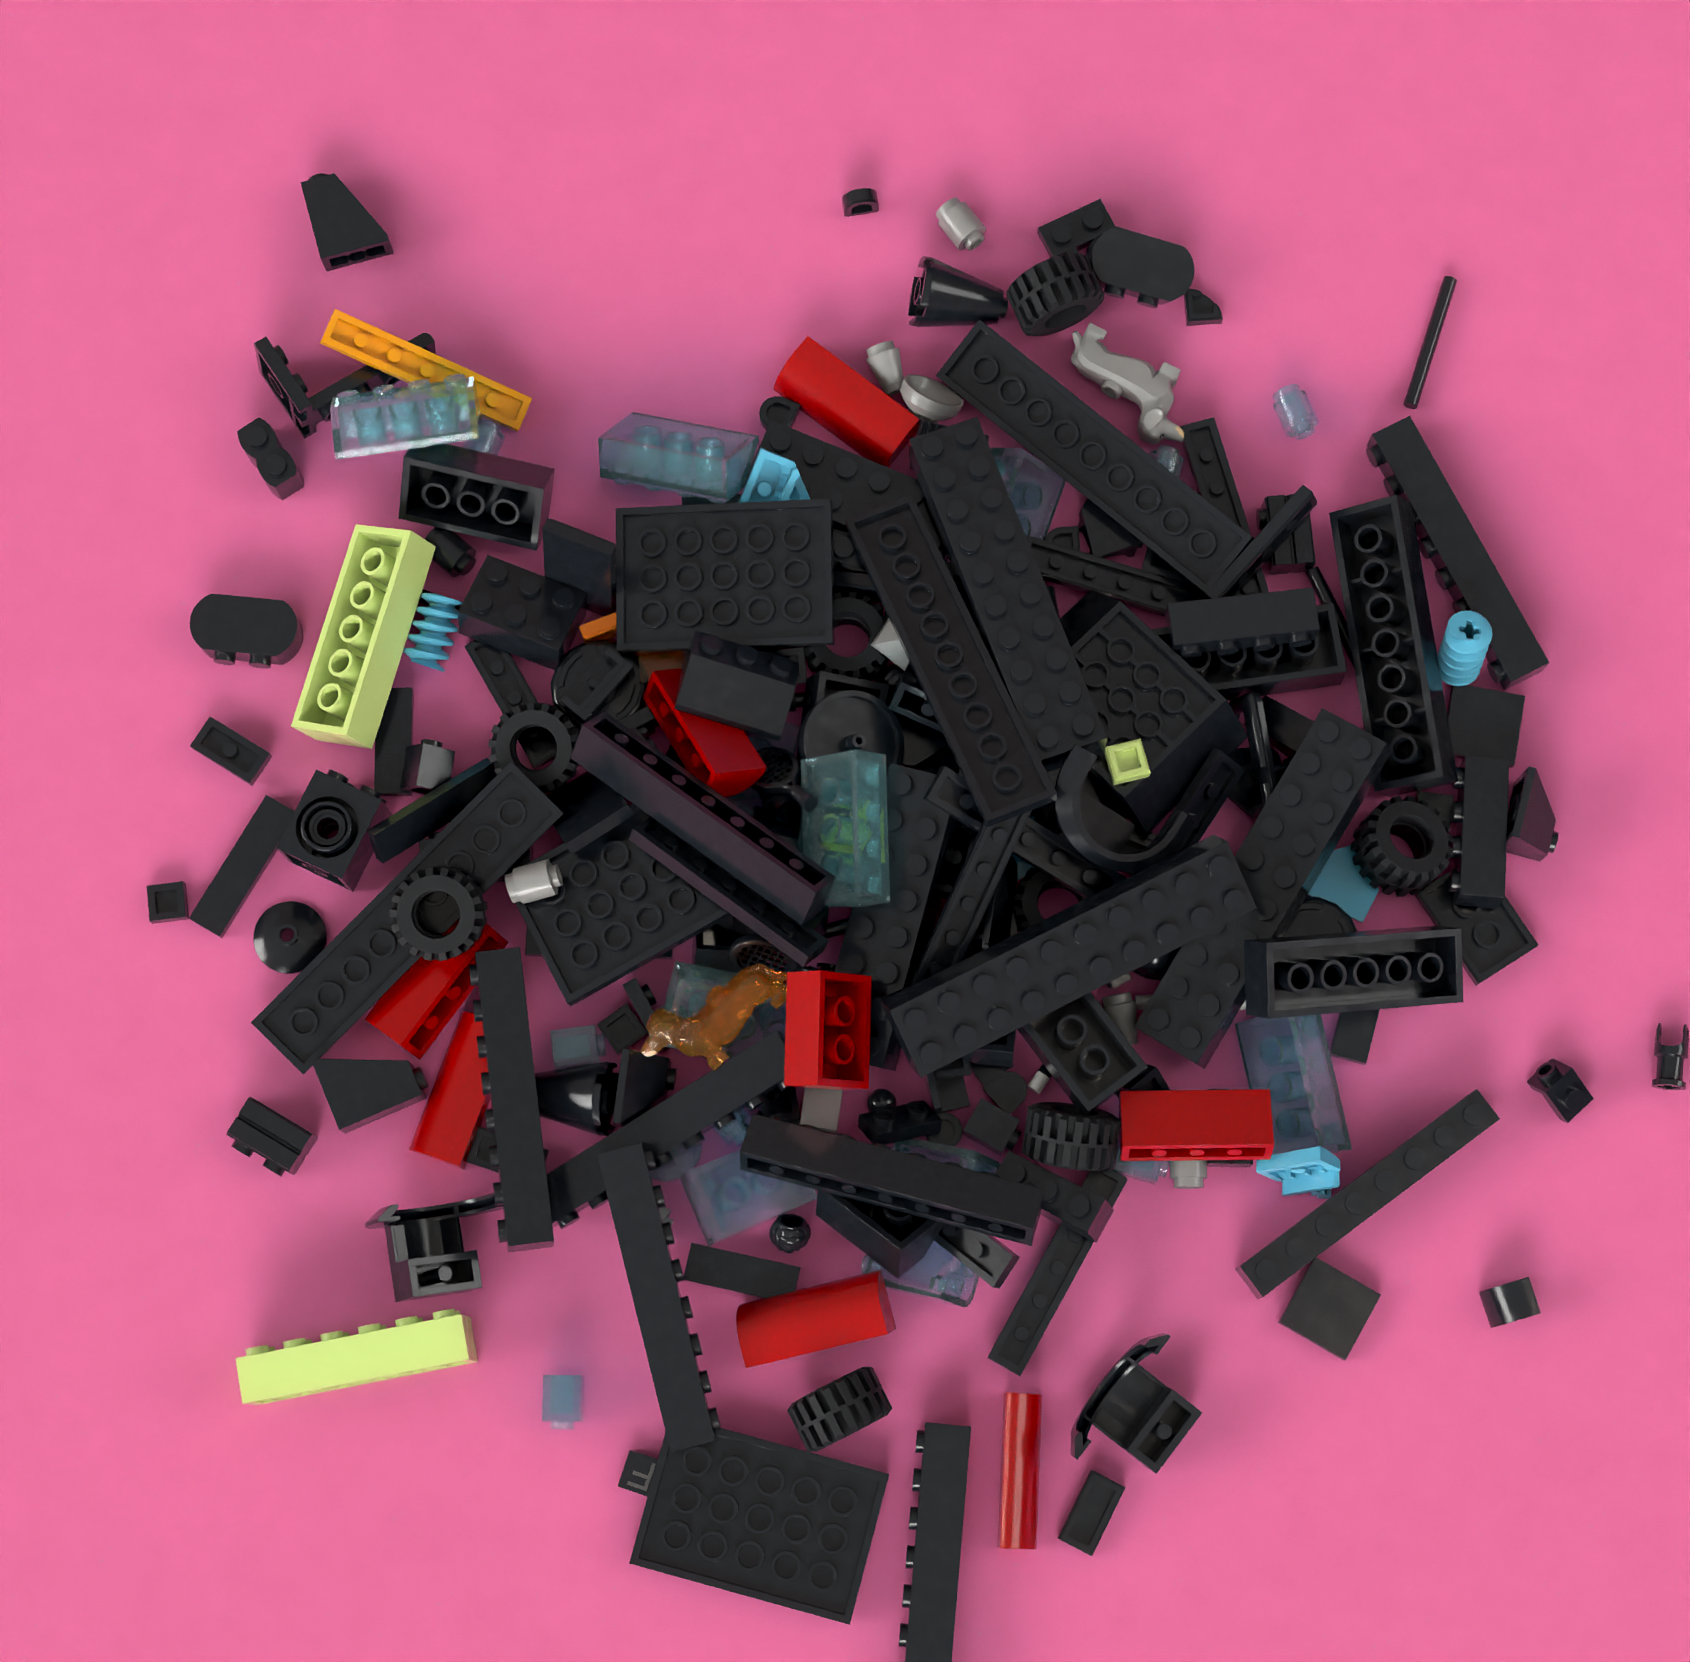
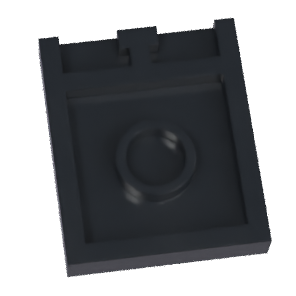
[254,333,436,439]

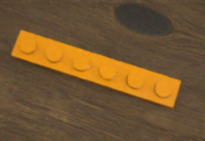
[320,309,532,432]

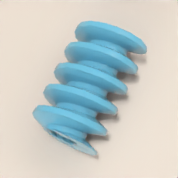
[403,593,463,672]
[1437,610,1493,686]

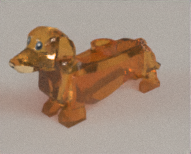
[640,964,787,1071]

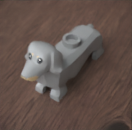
[1071,323,1184,444]

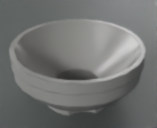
[900,374,964,423]

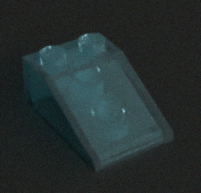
[680,1150,817,1247]

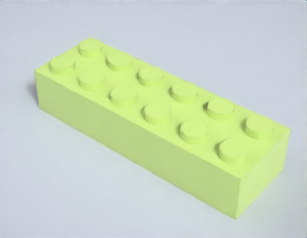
[291,524,436,749]
[236,1309,478,1405]

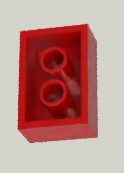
[784,970,872,1090]

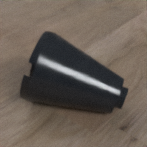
[908,256,1008,327]
[535,1062,619,1136]

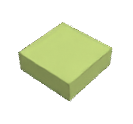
[1104,738,1151,785]

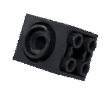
[276,769,392,892]

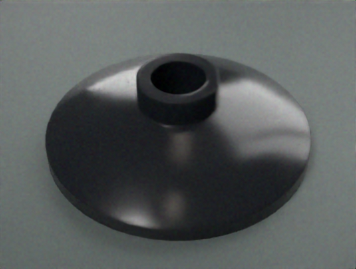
[253,901,327,974]

